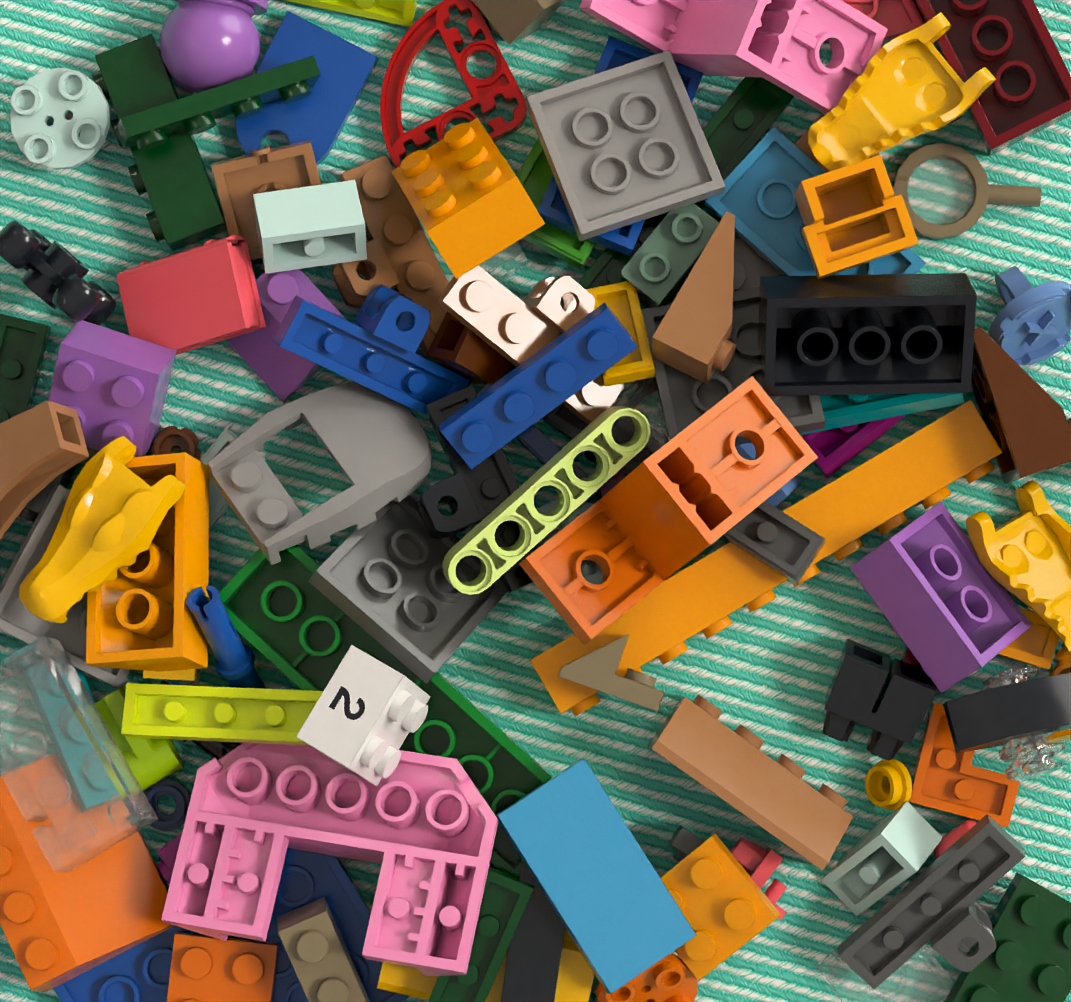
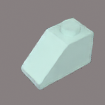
[821,801,943,916]

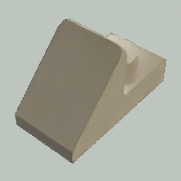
[559,635,664,712]

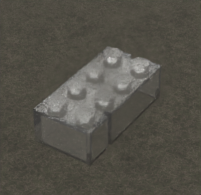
[0,636,158,872]

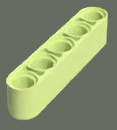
[442,406,651,595]

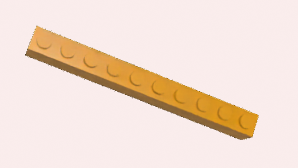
[530,400,1002,717]

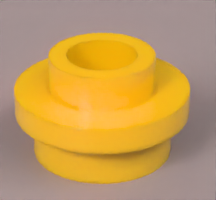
[865,759,912,811]

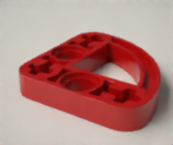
[380,0,527,169]

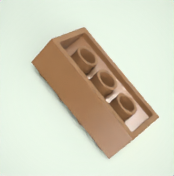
[648,694,853,871]

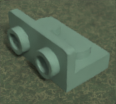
[621,203,719,308]

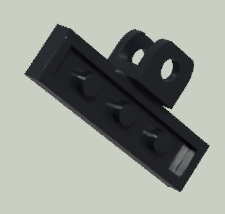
[416,385,545,593]

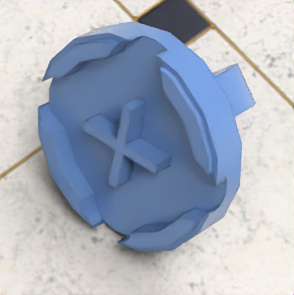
[989,266,1071,366]

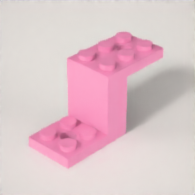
[579,0,888,114]

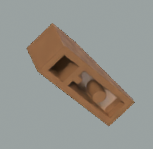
[652,211,736,384]

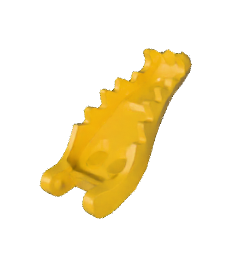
[808,12,996,171]
[19,436,186,624]
[966,480,1071,655]

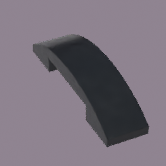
[943,673,1071,754]

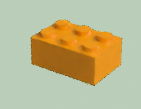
[391,118,545,279]

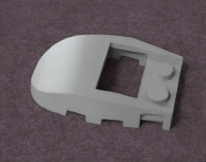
[207,382,432,565]

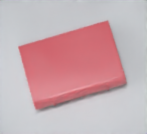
[117,235,266,355]

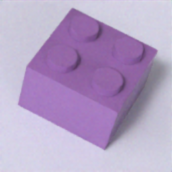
[49,320,177,457]

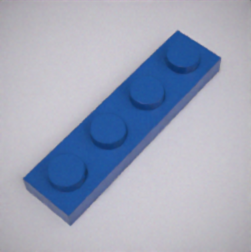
[439,302,638,470]

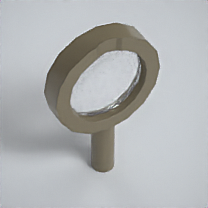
[892,143,1041,241]

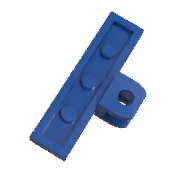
[272,284,470,415]

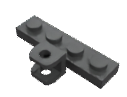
[837,814,1026,989]

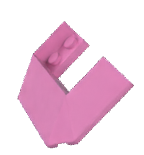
[161,743,499,977]

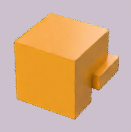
[794,155,919,279]

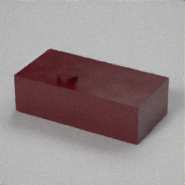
[913,0,1071,156]

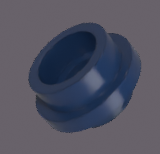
[141,780,191,831]

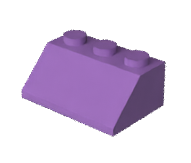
[850,501,1032,693]

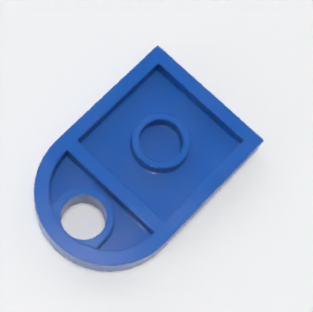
[236,11,378,166]

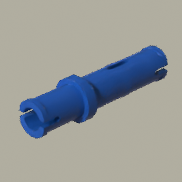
[186,586,266,689]

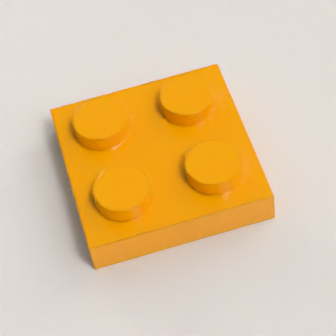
[660,833,781,981]

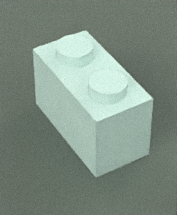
[253,180,367,274]

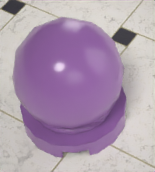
[159,0,269,93]

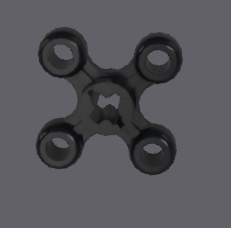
[0,220,116,326]

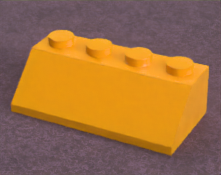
[86,452,210,672]

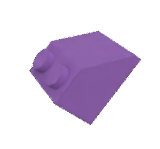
[226,269,346,402]

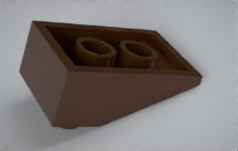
[971,327,1071,484]

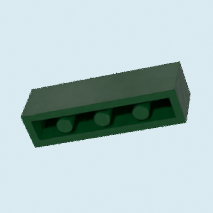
[92,34,227,251]

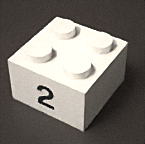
[296,645,431,786]

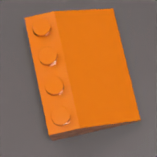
[0,754,175,992]

